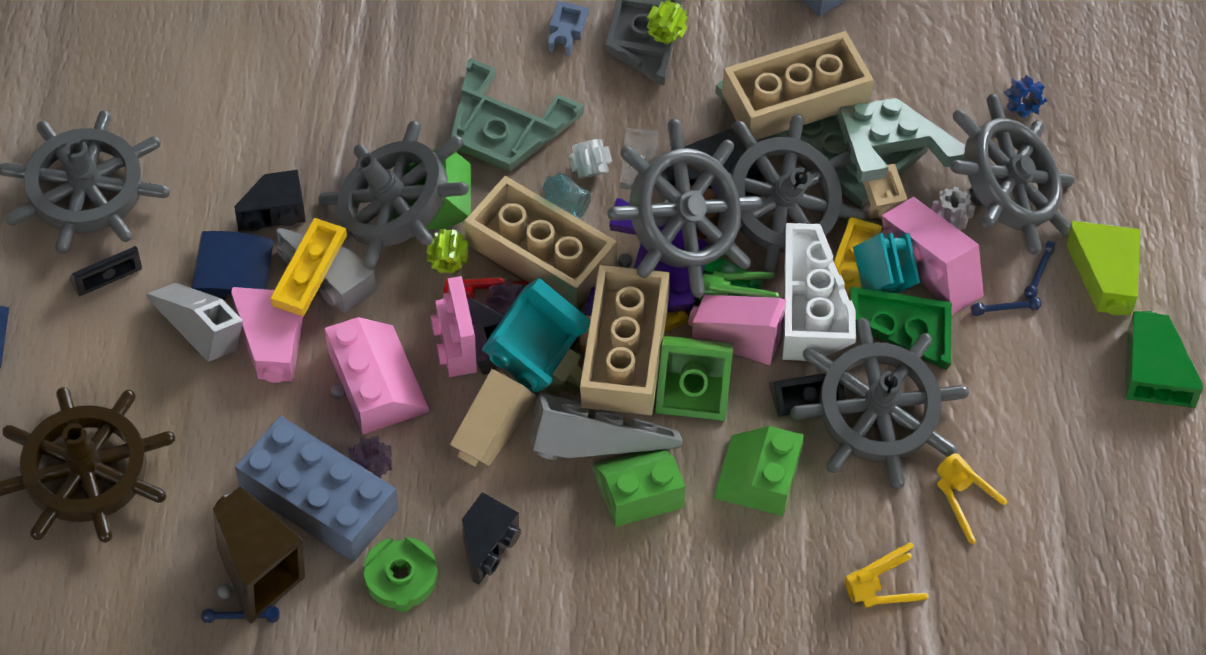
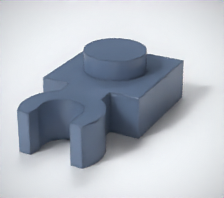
[548,1,589,56]

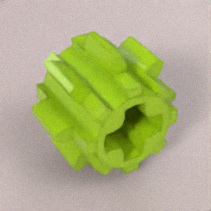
[646,0,688,44]
[426,229,468,274]

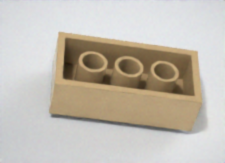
[722,31,874,140]
[464,176,617,309]
[580,265,669,415]

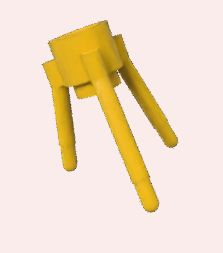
[937,453,1007,544]
[844,542,929,609]

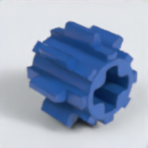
[1004,75,1047,118]

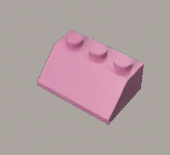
[325,317,429,435]

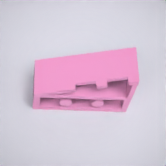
[882,197,984,315]

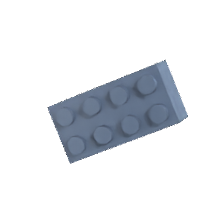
[235,416,398,562]

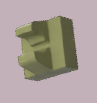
[545,349,583,395]

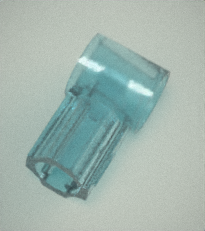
[542,173,592,219]

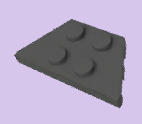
[605,0,683,85]

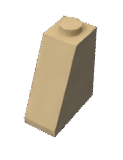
[450,369,537,467]

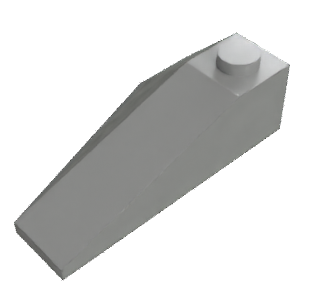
[530,391,683,460]

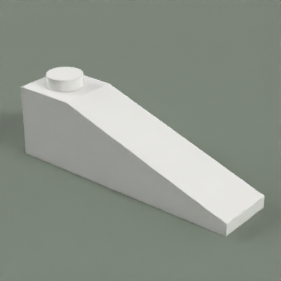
[782,223,856,361]

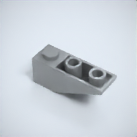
[276,228,376,314]
[147,283,243,362]

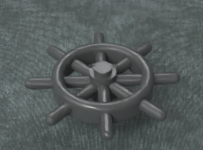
[950,94,1075,255]
[0,110,170,253]
[729,114,867,275]
[607,119,763,298]
[318,121,469,269]
[790,318,969,489]

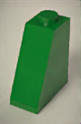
[1125,311,1203,408]

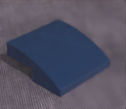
[191,231,274,300]

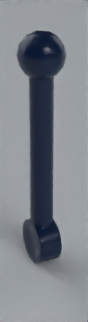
[1024,241,1055,298]
[970,297,1041,316]
[201,606,280,623]

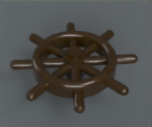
[0,387,175,543]

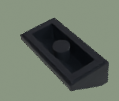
[69,246,142,296]
[769,373,846,417]

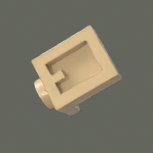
[863,164,908,220]

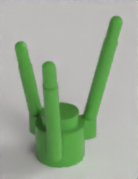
[699,271,779,301]

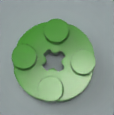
[364,537,438,612]

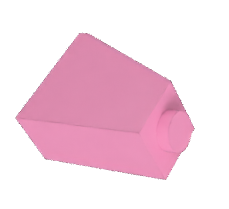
[231,287,303,383]
[688,295,787,366]

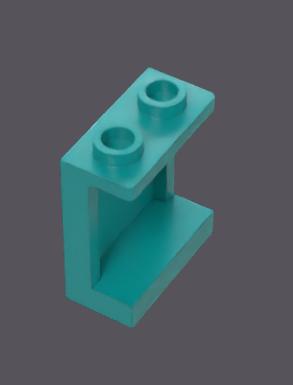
[482,278,591,393]

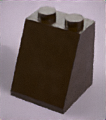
[213,486,305,624]

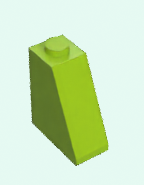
[1066,220,1141,316]

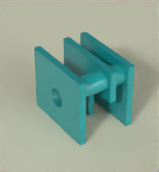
[853,233,921,294]

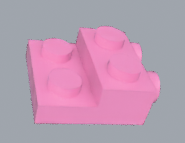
[430,276,477,377]

